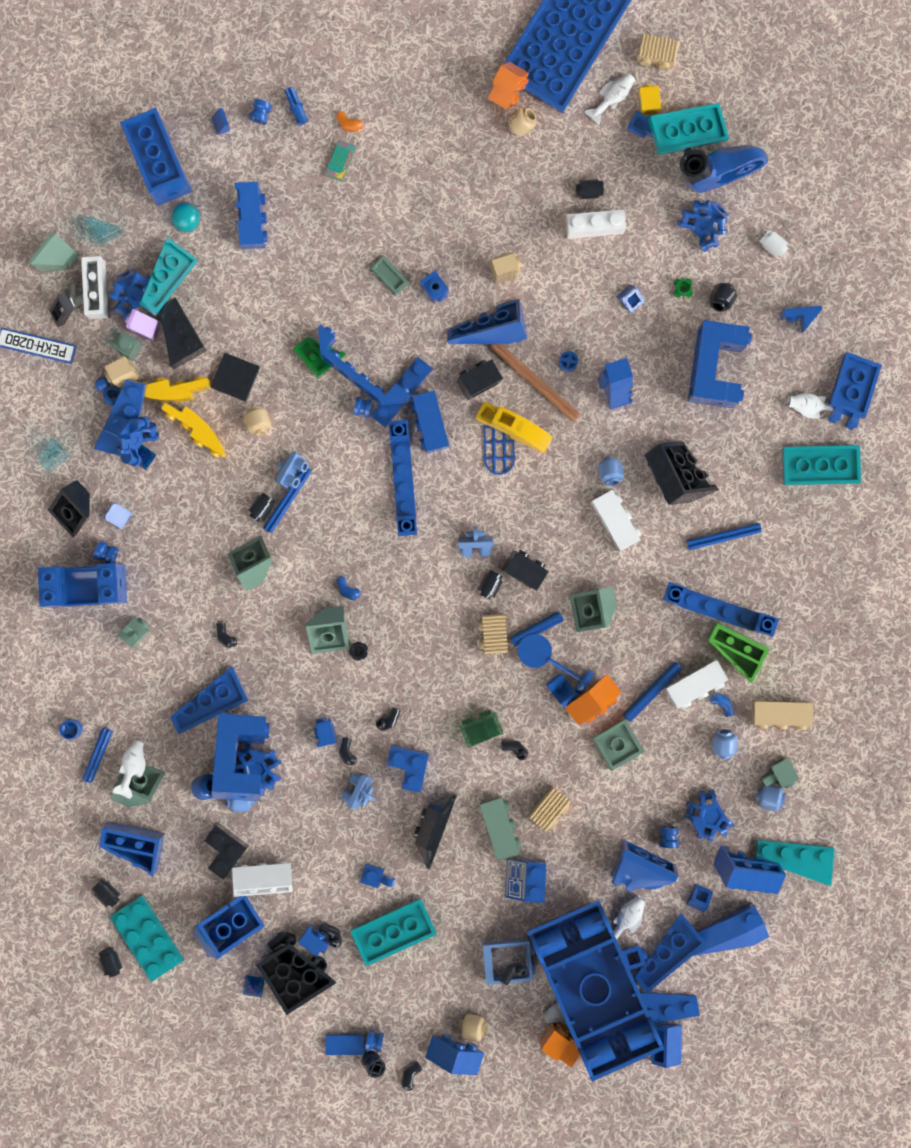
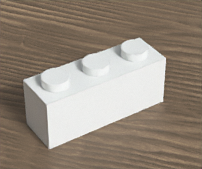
[566,210,626,239]
[81,256,109,319]
[591,490,641,552]
[665,660,728,710]
[232,861,293,897]

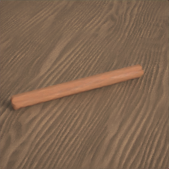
[490,344,580,422]

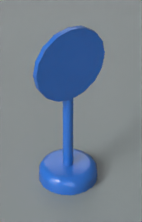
[518,634,594,695]

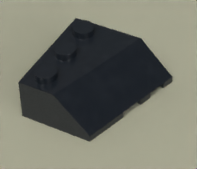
[644,442,719,505]
[256,943,337,1015]

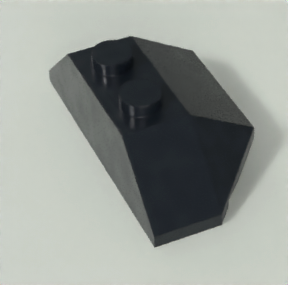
[413,793,457,869]

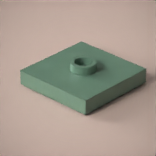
[591,718,644,771]

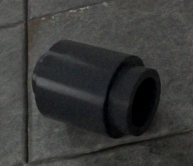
[576,179,604,200]
[248,492,275,522]
[478,570,503,600]
[92,879,120,908]
[98,947,123,978]

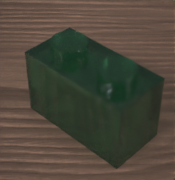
[459,709,504,748]

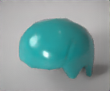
[171,203,201,233]

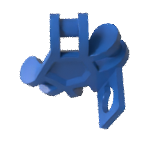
[677,200,729,252]
[109,268,151,320]
[104,415,159,467]
[235,744,282,791]
[684,789,735,842]

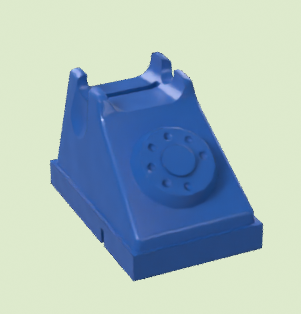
[611,840,679,892]
[193,896,265,960]

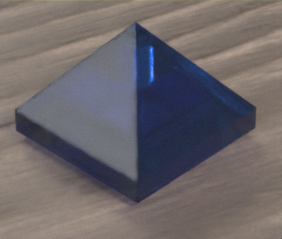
[138,444,157,470]
[243,975,265,998]

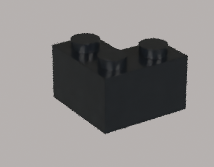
[204,823,250,880]

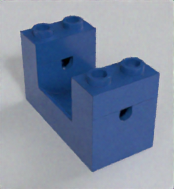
[120,108,193,206]
[688,320,752,409]
[38,563,128,608]
[212,714,270,801]

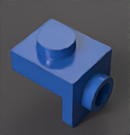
[546,673,579,708]

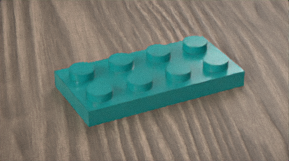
[648,103,729,155]
[782,445,861,486]
[110,895,185,982]
[350,898,437,967]

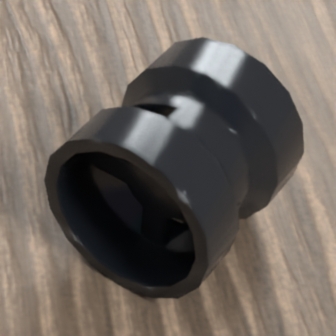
[361,1051,386,1078]

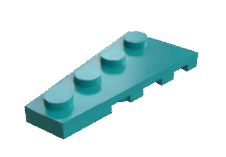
[140,237,198,316]
[755,840,835,886]

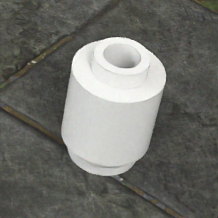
[760,230,789,258]

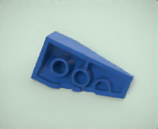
[447,299,527,344]
[693,902,769,956]

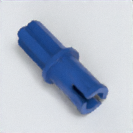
[284,87,309,126]

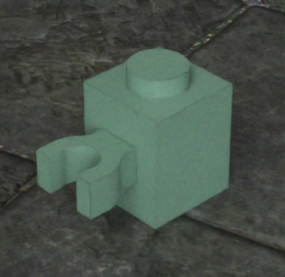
[104,328,143,361]
[118,618,151,648]
[760,757,799,789]

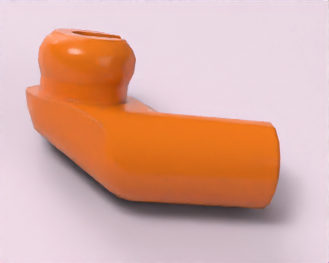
[336,111,363,132]

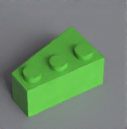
[707,620,770,684]

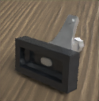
[49,283,84,327]

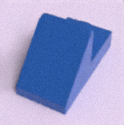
[780,306,822,333]

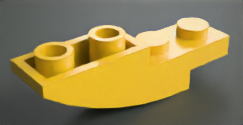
[141,376,211,402]
[476,401,553,454]
[161,403,226,458]

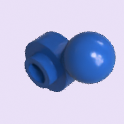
[95,377,121,406]

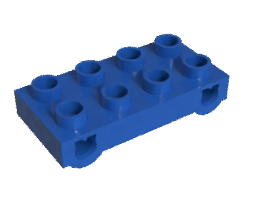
[527,899,664,1082]

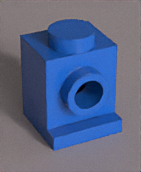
[420,270,449,303]
[314,717,337,747]
[298,924,330,956]
[621,944,647,970]

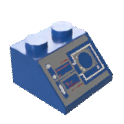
[505,858,546,903]

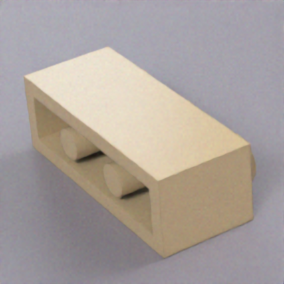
[751,701,813,730]

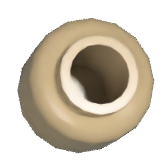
[508,107,536,136]
[244,406,272,436]
[458,1014,488,1042]

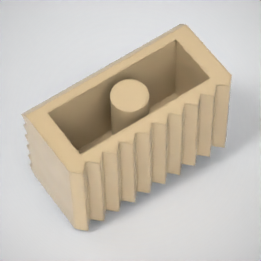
[636,34,679,70]
[490,252,521,284]
[104,356,141,389]
[478,614,508,654]
[528,786,571,831]

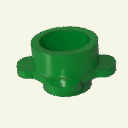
[673,279,693,298]

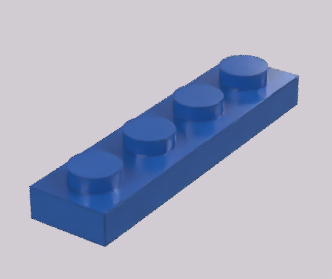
[370,357,433,428]

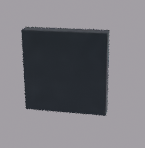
[210,353,261,402]

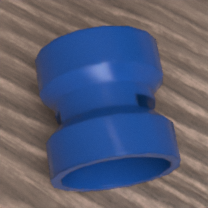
[248,99,272,125]
[93,541,119,564]
[59,719,83,740]
[659,826,679,848]

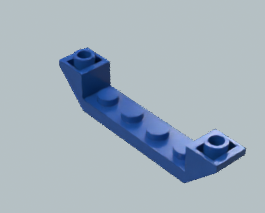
[318,324,410,406]
[388,420,417,536]
[663,582,779,637]

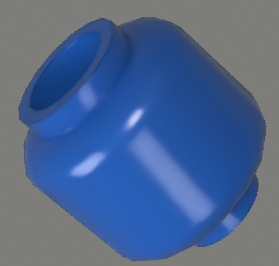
[191,774,213,800]

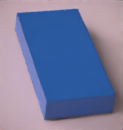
[326,1034,365,1055]

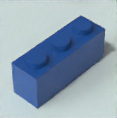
[410,390,449,454]

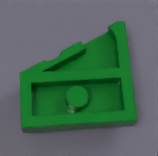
[293,337,346,379]

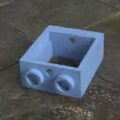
[483,938,536,985]

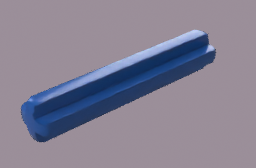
[510,612,564,646]
[82,727,113,783]

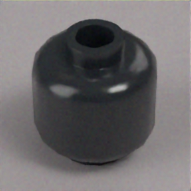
[709,283,737,312]

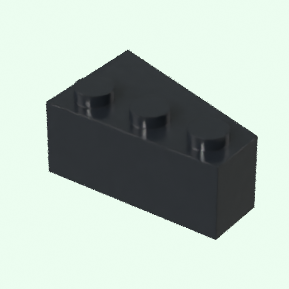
[160,297,207,369]

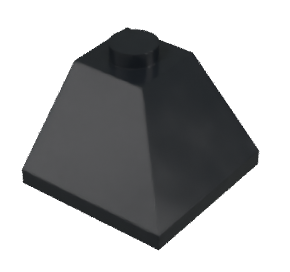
[48,480,90,538]

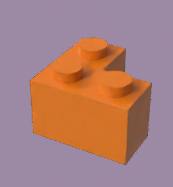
[488,62,529,110]
[565,674,621,725]
[539,1022,580,1068]

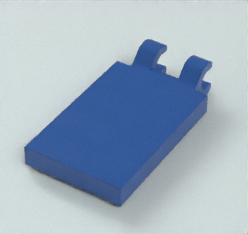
[828,352,882,430]

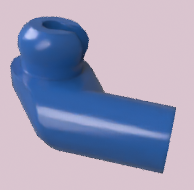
[336,577,361,600]
[710,693,735,717]

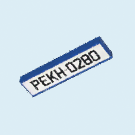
[0,327,77,364]

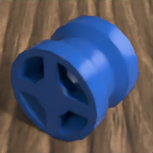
[559,351,578,372]
[353,396,373,418]
[365,1030,384,1053]

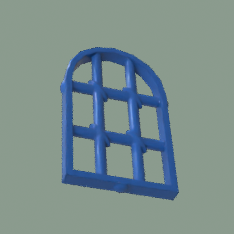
[483,426,516,475]

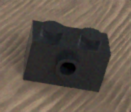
[456,359,503,401]
[501,550,549,591]

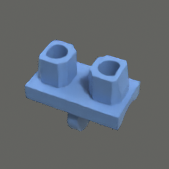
[276,451,309,489]
[458,526,493,557]
[341,773,375,809]

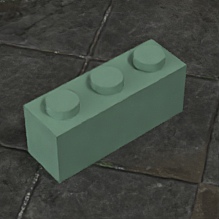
[480,796,522,861]

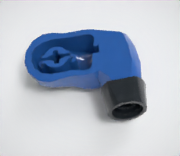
[680,145,768,193]

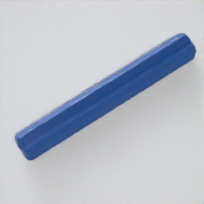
[263,468,312,533]
[687,523,762,550]
[623,662,682,722]

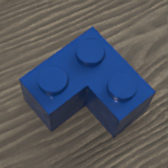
[387,745,429,793]
[425,1033,484,1075]

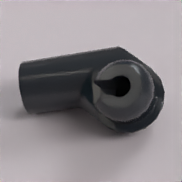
[216,623,237,648]
[376,707,401,731]
[339,737,357,765]
[502,741,528,761]
[319,922,342,949]
[267,932,297,951]
[500,963,527,985]
[401,1062,423,1091]

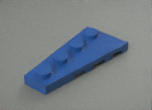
[94,379,147,456]
[171,666,249,734]
[635,913,707,994]
[640,992,700,1024]

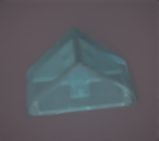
[84,215,125,247]
[37,438,72,474]

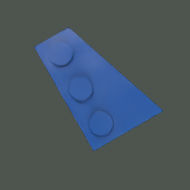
[234,181,268,249]
[598,358,633,410]
[99,821,165,877]
[714,845,786,894]

